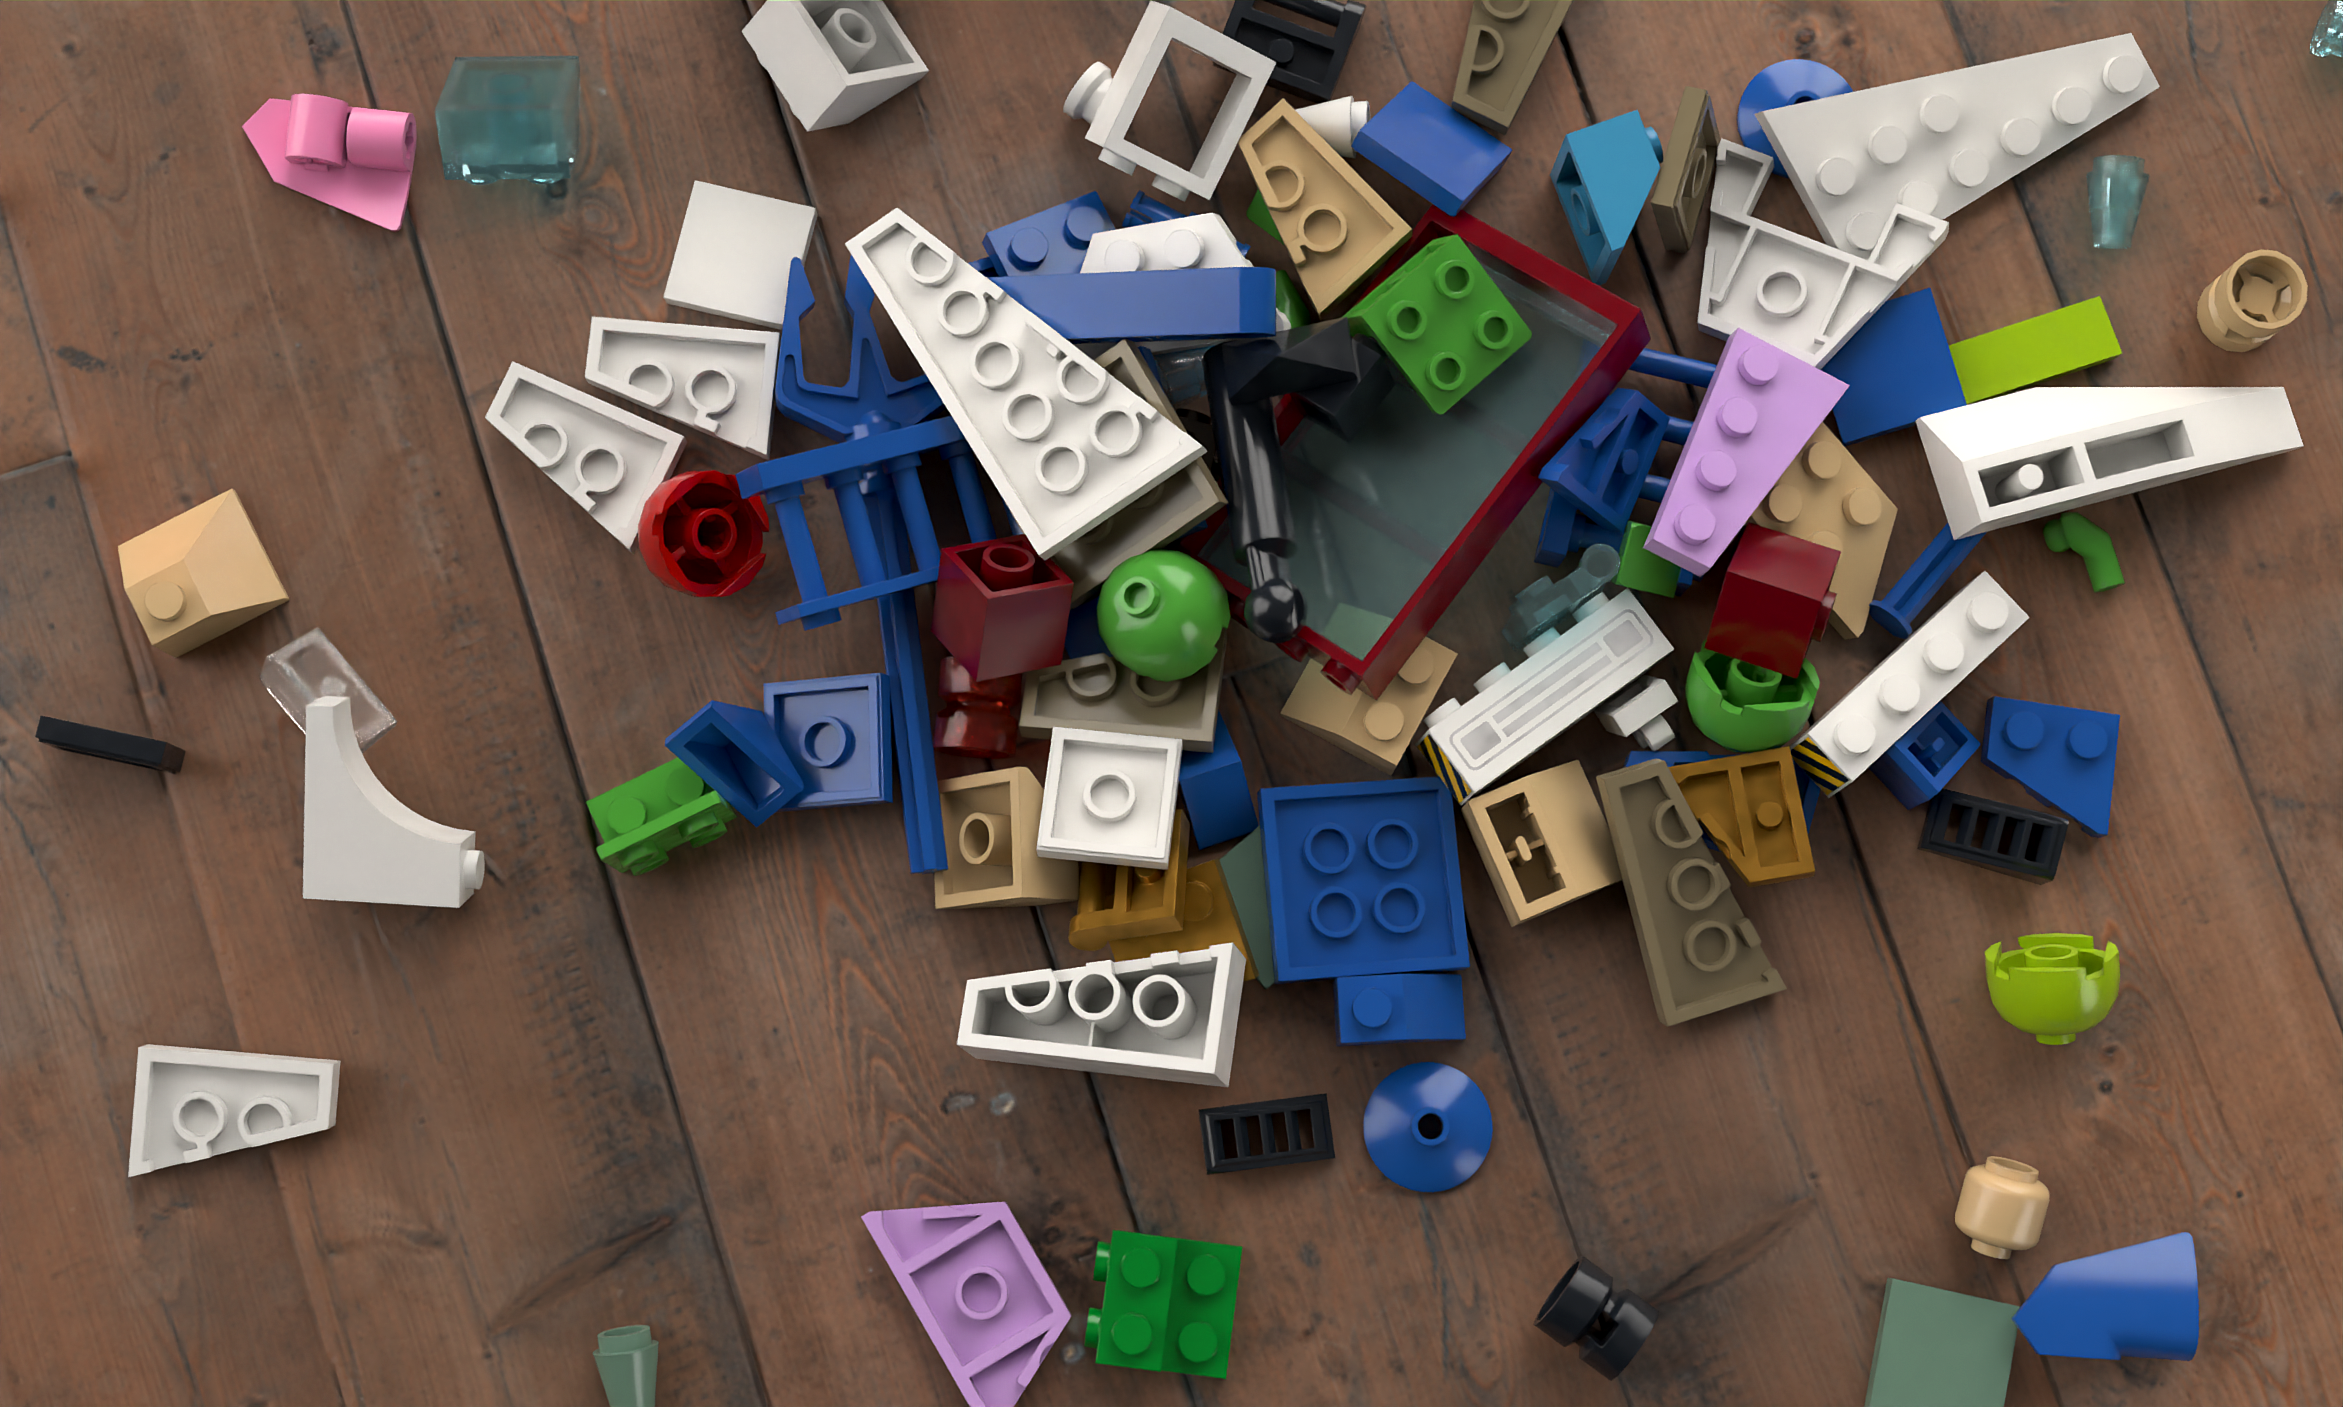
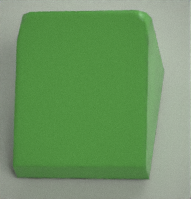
[1611,520,1681,598]

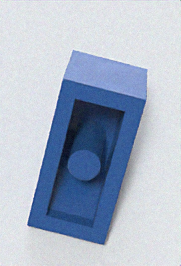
[1332,974,1466,1047]

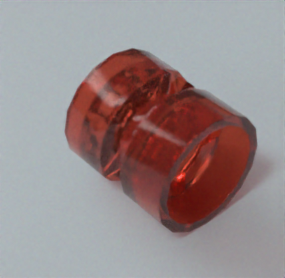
[933,657,1022,759]

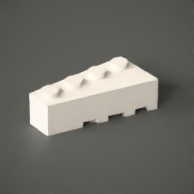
[957,942,1246,1087]

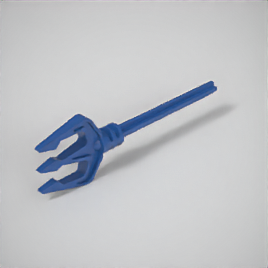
[775,255,949,874]

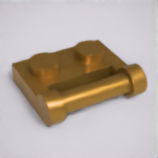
[1068,809,1190,951]

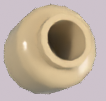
[1955,1156,2049,1259]

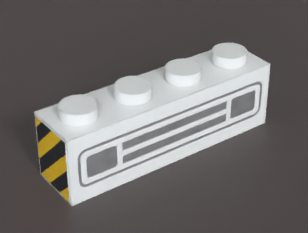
[1790,571,2030,798]
[1415,588,1674,806]

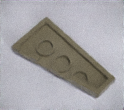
[1451,0,1574,136]
[1596,758,1787,1027]

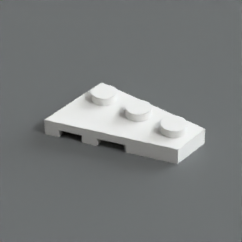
[585,317,781,460]
[485,361,687,554]

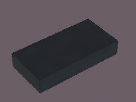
[35,715,186,774]

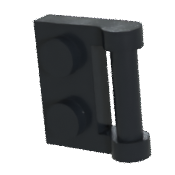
[1213,0,1366,104]

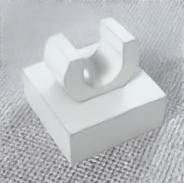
[1594,675,1678,752]

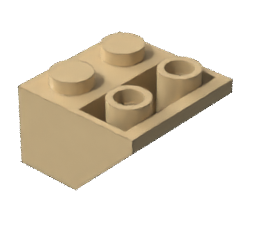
[1460,760,1622,927]

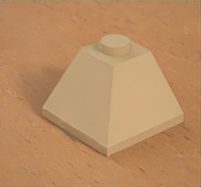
[118,489,290,658]
[934,766,1079,909]

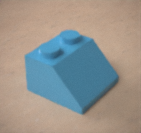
[1550,110,1663,285]

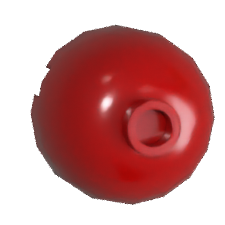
[638,470,769,597]

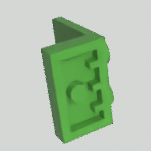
[1341,234,1532,415]
[586,757,737,876]

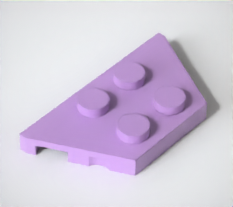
[861,1201,1072,1407]

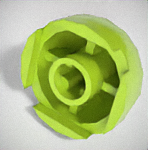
[1984,933,2120,1045]

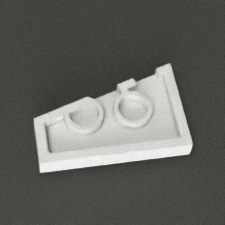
[128,1044,341,1177]

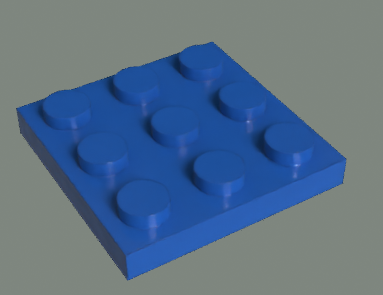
[1257,776,1470,984]

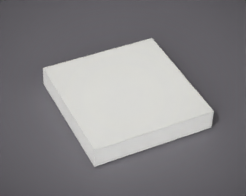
[663,180,818,330]
[1036,727,1183,870]

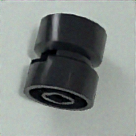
[1533,1256,1659,1381]

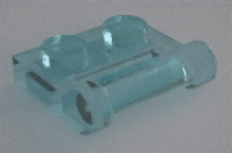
[1501,543,1620,652]

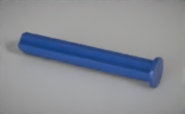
[1869,523,1987,639]

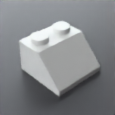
[741,0,929,132]

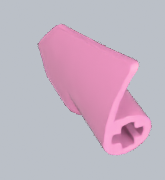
[242,94,417,232]

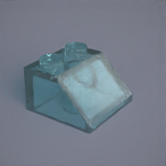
[434,56,580,185]

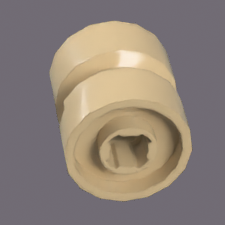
[2197,249,2308,352]

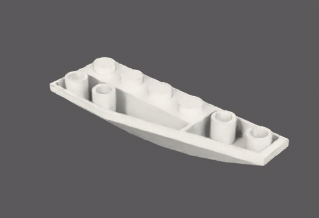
[1915,387,2304,540]

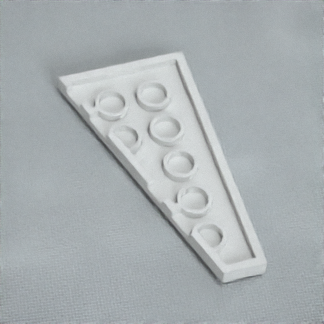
[1755,33,2160,260]
[845,208,1208,560]

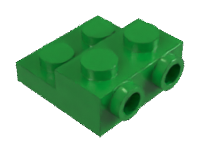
[1084,1229,1243,1379]

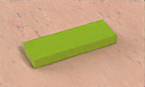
[1948,296,2122,405]

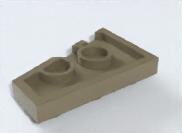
[1019,627,1227,753]

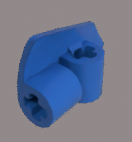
[2011,1232,2199,1361]

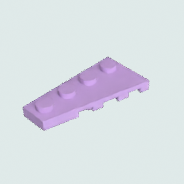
[1643,328,1850,577]

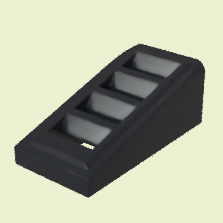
[1917,788,2069,885]
[1198,1093,1335,1175]

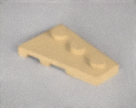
[1238,98,1413,321]

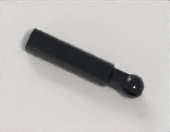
[1201,340,1309,643]

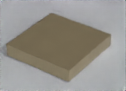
[1651,86,1721,254]

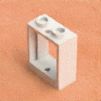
[1085,0,1276,202]

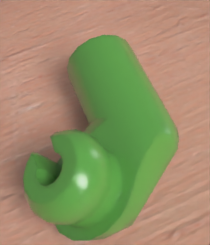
[2043,512,2125,593]

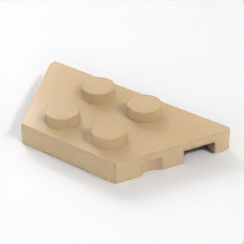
[1744,421,1898,640]

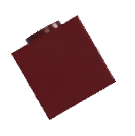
[1704,522,1841,679]
[931,534,1074,682]

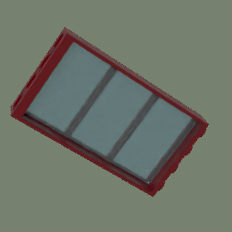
[1165,204,1651,701]

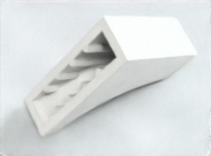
[303,696,485,908]

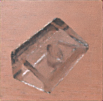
[260,627,398,754]

